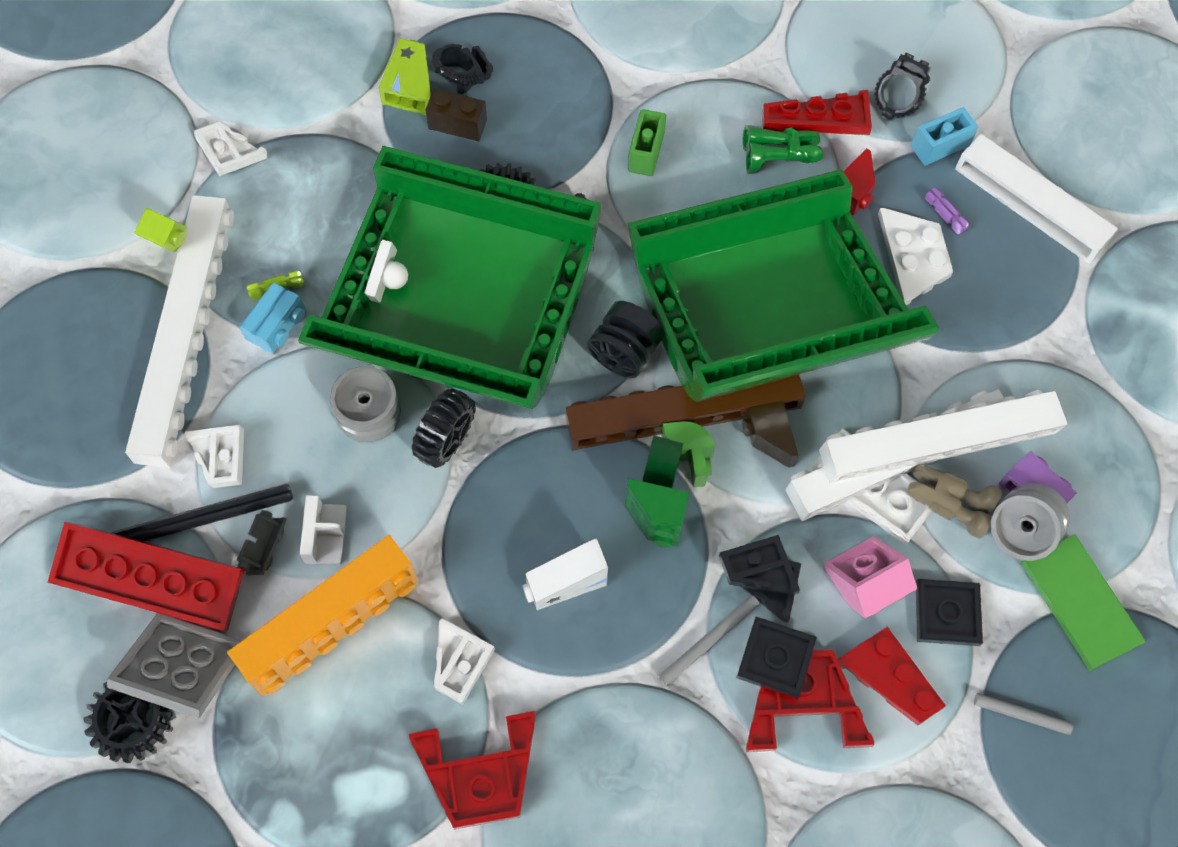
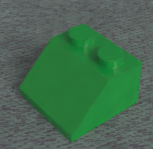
[625,478,690,548]

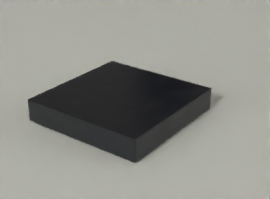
[916,579,983,646]
[736,616,817,699]

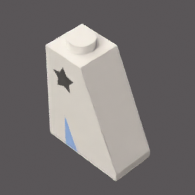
[522,538,608,610]

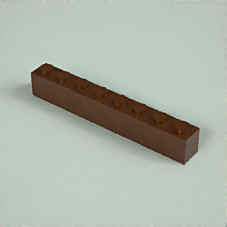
[566,375,806,451]

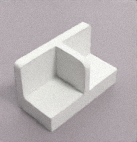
[300,495,347,565]

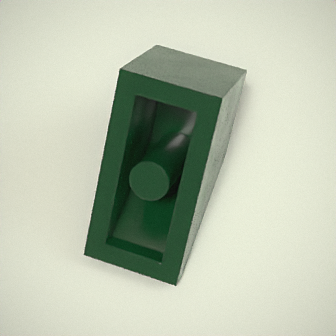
[642,436,684,488]

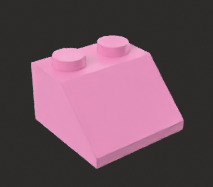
[823,536,917,619]

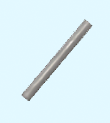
[659,595,760,685]

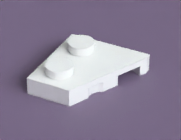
[194,122,267,176]
[185,425,244,488]
[434,618,495,705]

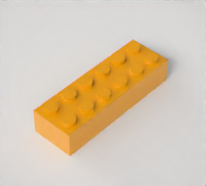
[227,535,418,697]

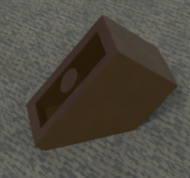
[742,401,799,468]

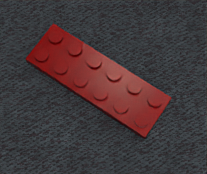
[47,522,245,631]

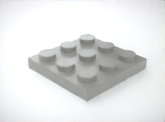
[107,613,243,719]

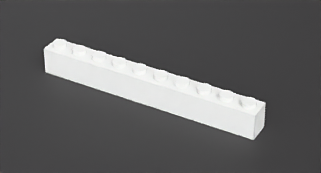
[125,195,234,467]

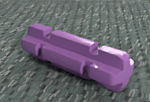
[925,187,970,235]

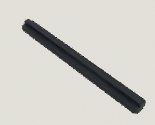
[111,484,293,542]

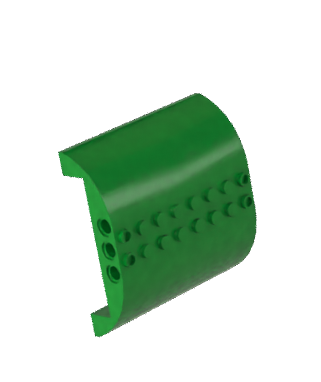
[298,146,601,409]
[628,169,939,402]

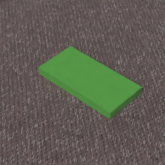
[1021,534,1146,671]

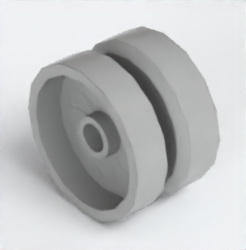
[330,366,401,442]
[991,483,1070,561]

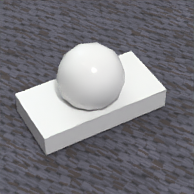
[364,240,408,303]

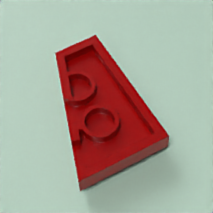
[837,627,946,726]

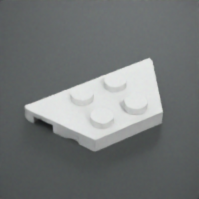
[878,208,953,306]

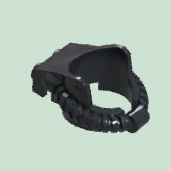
[430,44,493,94]
[874,52,931,120]

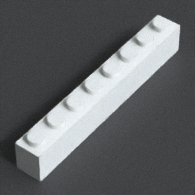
[785,389,1004,521]
[819,390,1068,484]

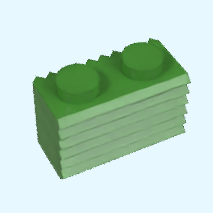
[628,109,667,176]

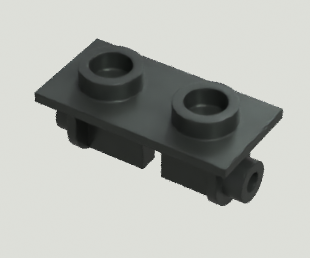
[237,510,287,575]

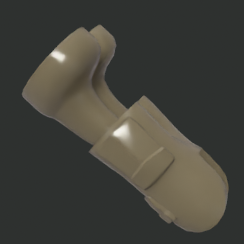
[907,464,1002,539]

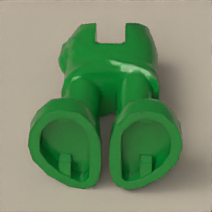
[742,125,824,174]

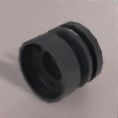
[587,301,664,378]

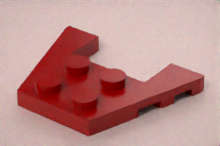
[746,649,875,752]
[409,711,536,830]

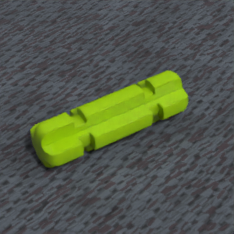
[247,270,304,300]

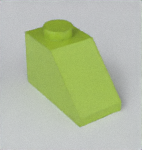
[134,207,188,253]

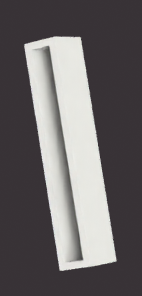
[955,134,1118,264]

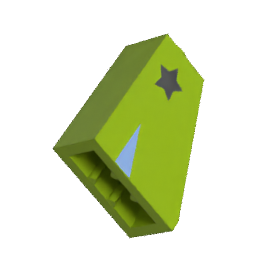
[378,38,431,115]

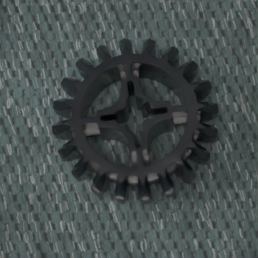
[412,388,476,468]
[83,682,176,763]

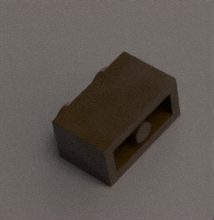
[425,88,487,142]

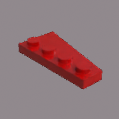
[762,90,872,135]

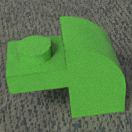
[661,422,715,487]

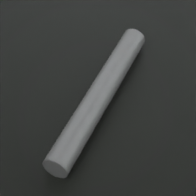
[974,693,1073,735]

